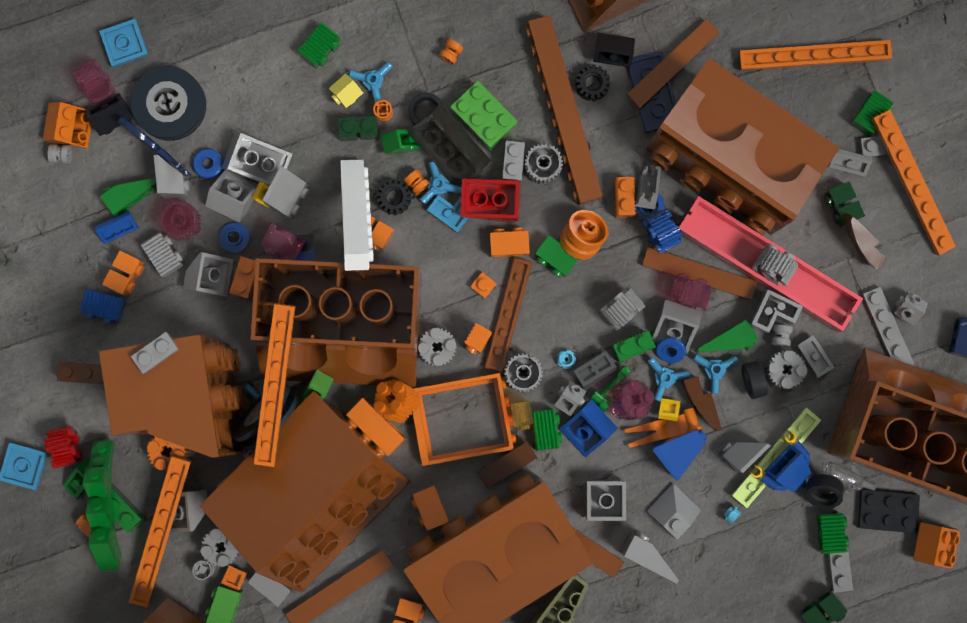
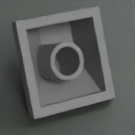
[154,155,190,199]
[183,252,234,297]
[720,442,770,473]
[647,483,701,540]
[170,490,208,532]

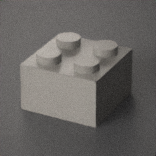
[585,480,626,521]

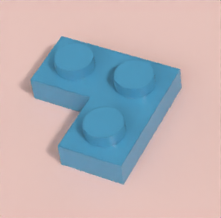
[427,195,469,233]

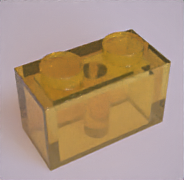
[510,401,534,430]

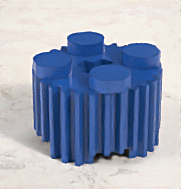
[641,208,683,254]

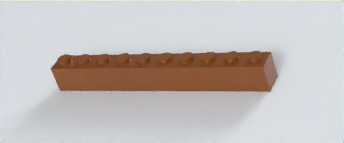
[525,15,602,205]

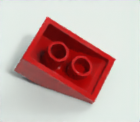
[460,179,521,222]

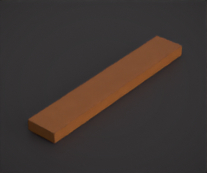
[626,19,720,109]
[642,247,757,300]
[484,257,532,373]
[572,527,624,578]
[285,549,394,623]

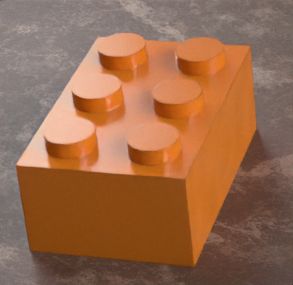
[346,398,407,456]

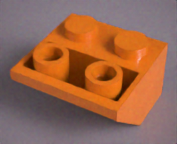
[43,102,92,149]
[913,522,960,569]

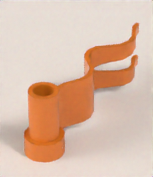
[624,408,703,448]

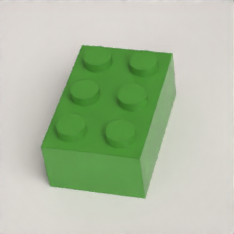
[450,81,518,151]

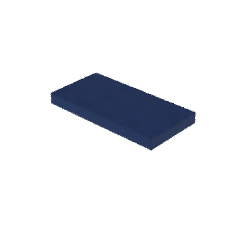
[627,51,677,133]

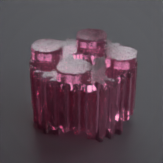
[73,59,116,104]
[159,201,202,241]
[261,223,305,260]
[669,274,712,311]
[608,380,655,420]

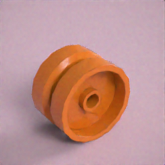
[560,210,609,260]

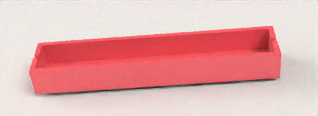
[678,196,863,333]

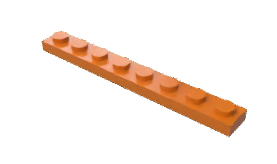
[739,40,892,71]
[871,110,956,255]
[254,303,296,467]
[128,455,191,608]

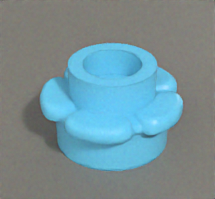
[557,350,576,369]
[724,507,741,524]

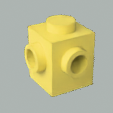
[329,73,363,108]

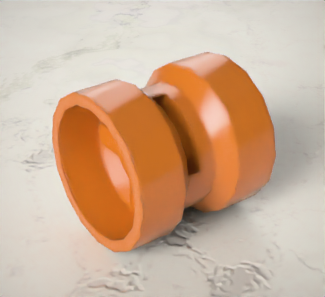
[438,39,464,65]
[373,100,393,122]
[403,169,430,196]

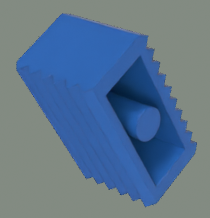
[79,289,126,324]

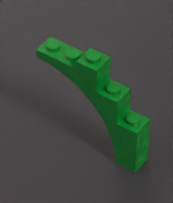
[82,440,122,571]

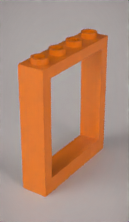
[412,373,517,466]

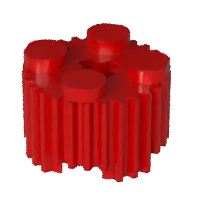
[44,425,83,469]

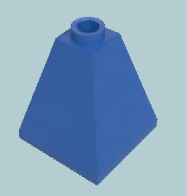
[651,429,707,481]

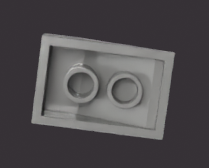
[221,132,292,186]
[262,166,309,219]
[621,532,679,584]

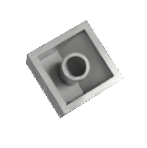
[205,170,258,223]
[652,300,702,353]

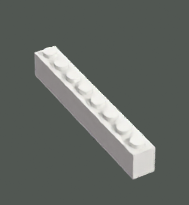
[341,160,373,271]

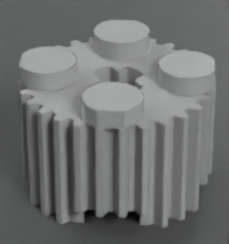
[524,144,563,185]
[752,244,798,286]
[600,286,645,330]
[418,328,457,367]
[764,350,807,389]
[504,353,543,393]
[201,528,241,567]

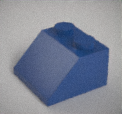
[559,400,618,457]

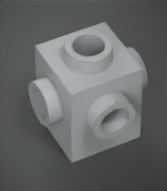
[894,291,928,326]
[554,381,586,416]

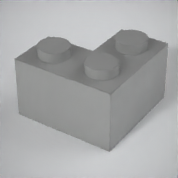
[749,290,803,334]

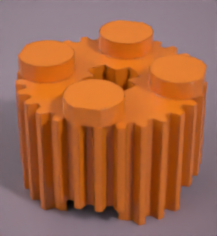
[374,379,419,423]
[147,436,190,471]

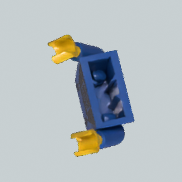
[749,431,811,492]

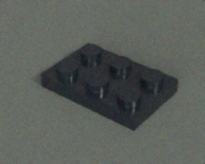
[858,489,920,534]

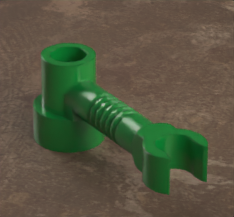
[590,366,631,412]

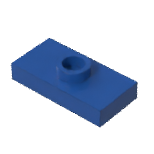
[94,211,139,244]

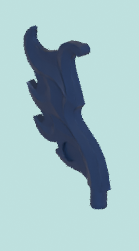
[118,117,192,178]

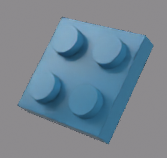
[99,19,149,68]
[0,442,48,490]

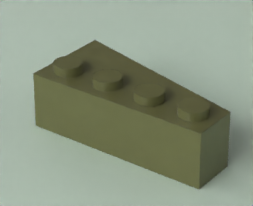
[529,574,589,623]

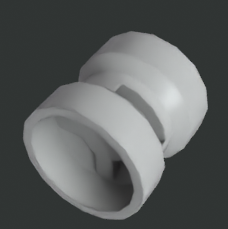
[48,144,72,164]
[771,325,793,347]
[192,559,215,580]

